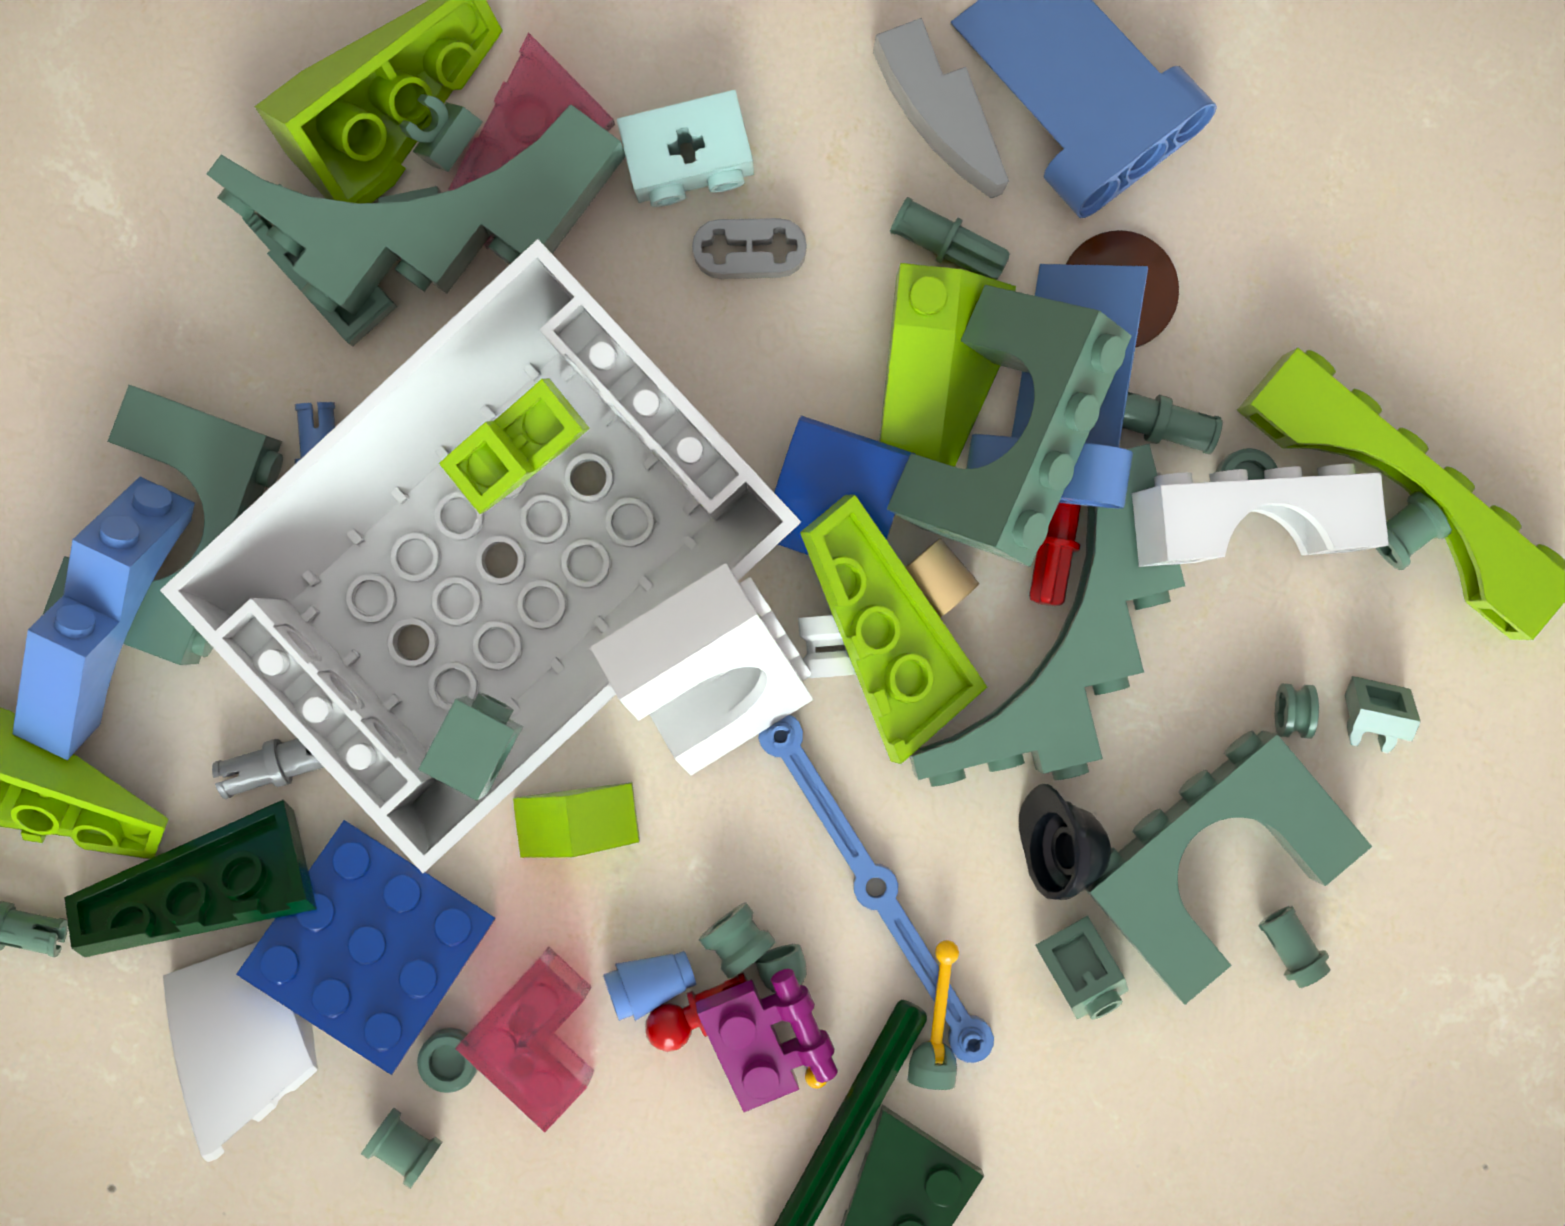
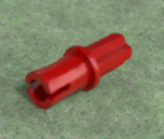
[1029,503,1081,606]

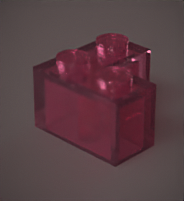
[455,946,594,1132]

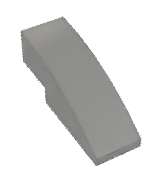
[873,18,1009,198]

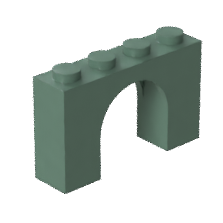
[887,285,1132,567]
[43,385,283,665]
[1085,731,1372,1005]

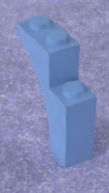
[12,477,195,760]

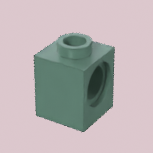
[418,692,524,801]

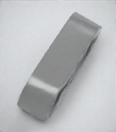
[692,218,807,279]

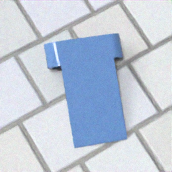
[951,0,1217,218]
[966,264,1148,509]

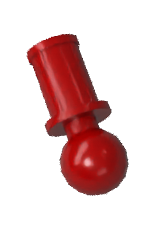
[645,972,748,1052]

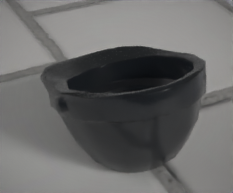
[1019,784,1111,900]

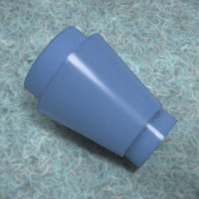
[603,951,697,1021]

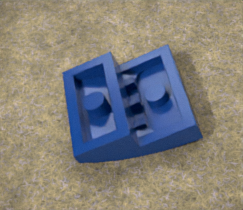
[774,415,915,555]

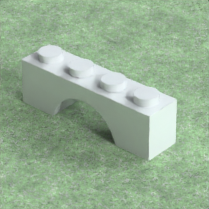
[1132,463,1389,567]

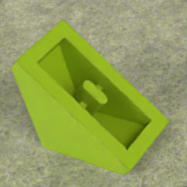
[513,782,640,858]

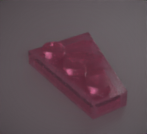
[448,32,615,250]

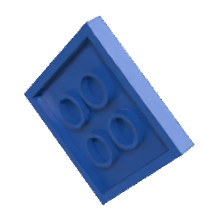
[236,820,495,1075]

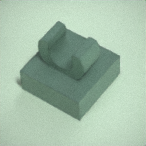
[399,94,483,172]
[1344,676,1421,753]

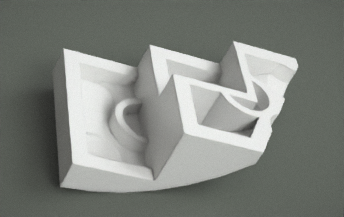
[163,941,318,1162]

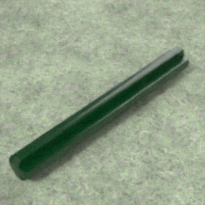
[774,1000,927,1226]

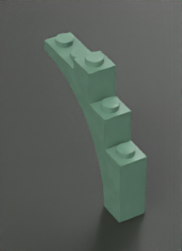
[207,104,626,316]
[910,444,1185,787]

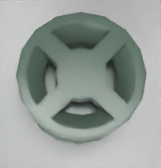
[699,902,775,978]

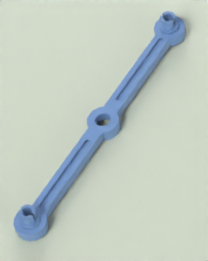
[758,715,994,1063]

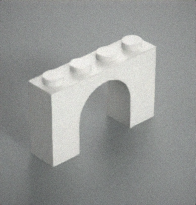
[590,563,813,776]

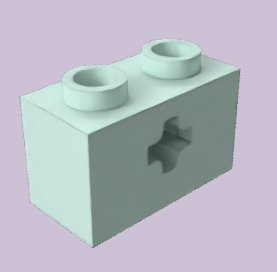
[617,90,754,207]

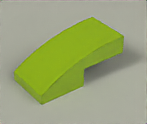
[439,378,590,514]

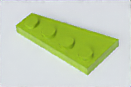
[800,495,987,764]

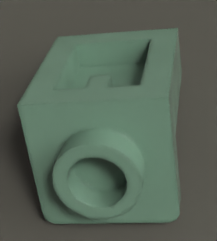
[1035,916,1129,1020]

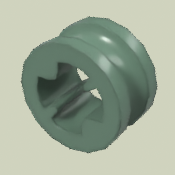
[1274,683,1319,739]

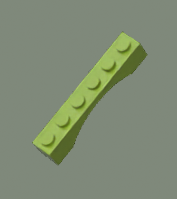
[1237,348,1565,640]

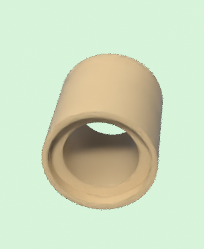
[905,538,980,618]

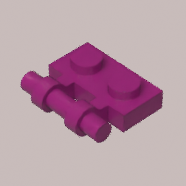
[696,969,838,1112]

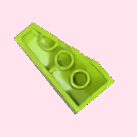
[254,0,503,204]
[879,263,1016,467]
[0,707,169,859]

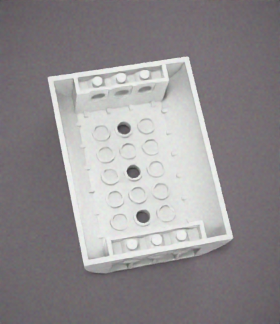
[160,239,801,873]

